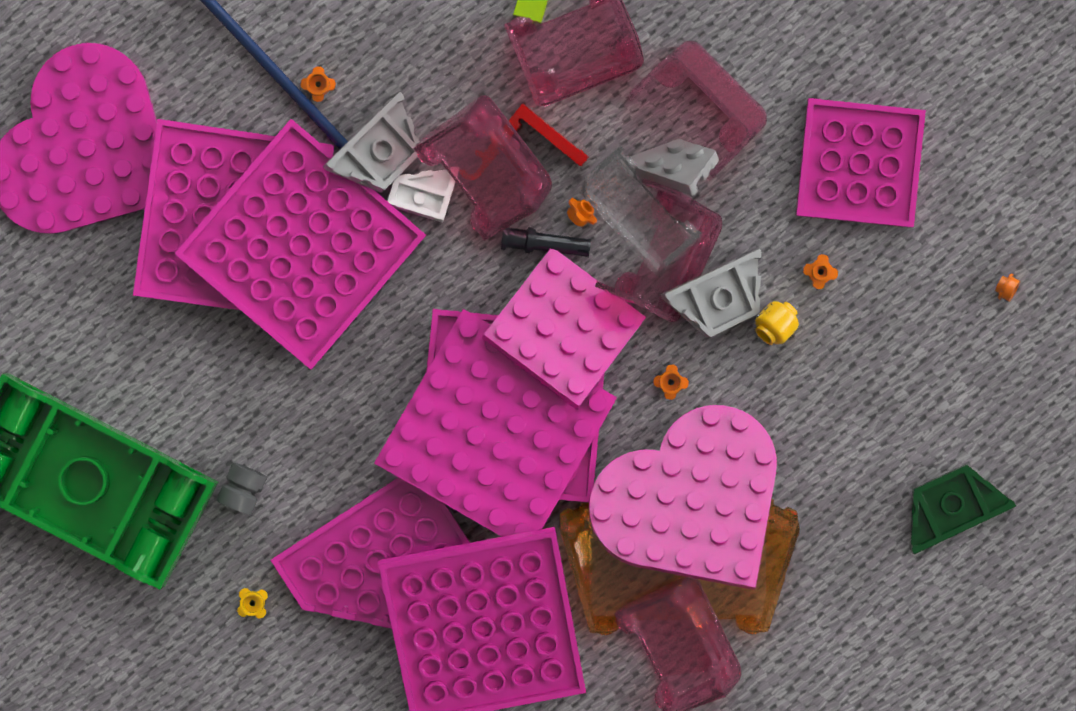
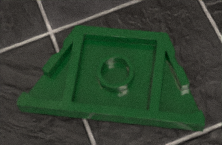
[911,464,1016,554]

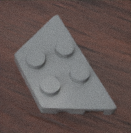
[323,92,423,192]
[619,139,719,196]
[660,249,762,338]

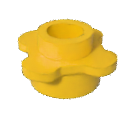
[237,588,268,619]

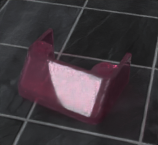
[628,41,767,181]
[595,178,723,322]

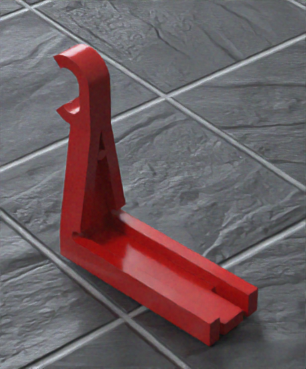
[459,104,589,180]

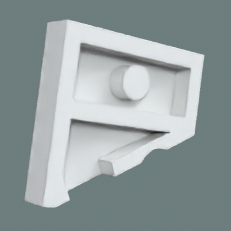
[388,166,460,223]

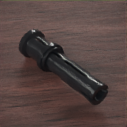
[501,224,591,258]

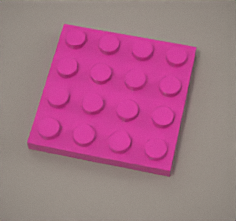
[795,98,926,228]
[482,249,646,409]

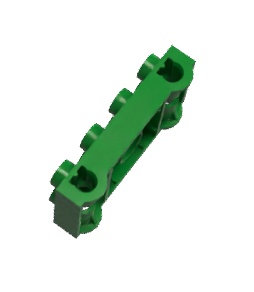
[0,374,219,590]

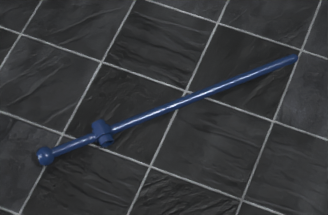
[200,0,348,149]

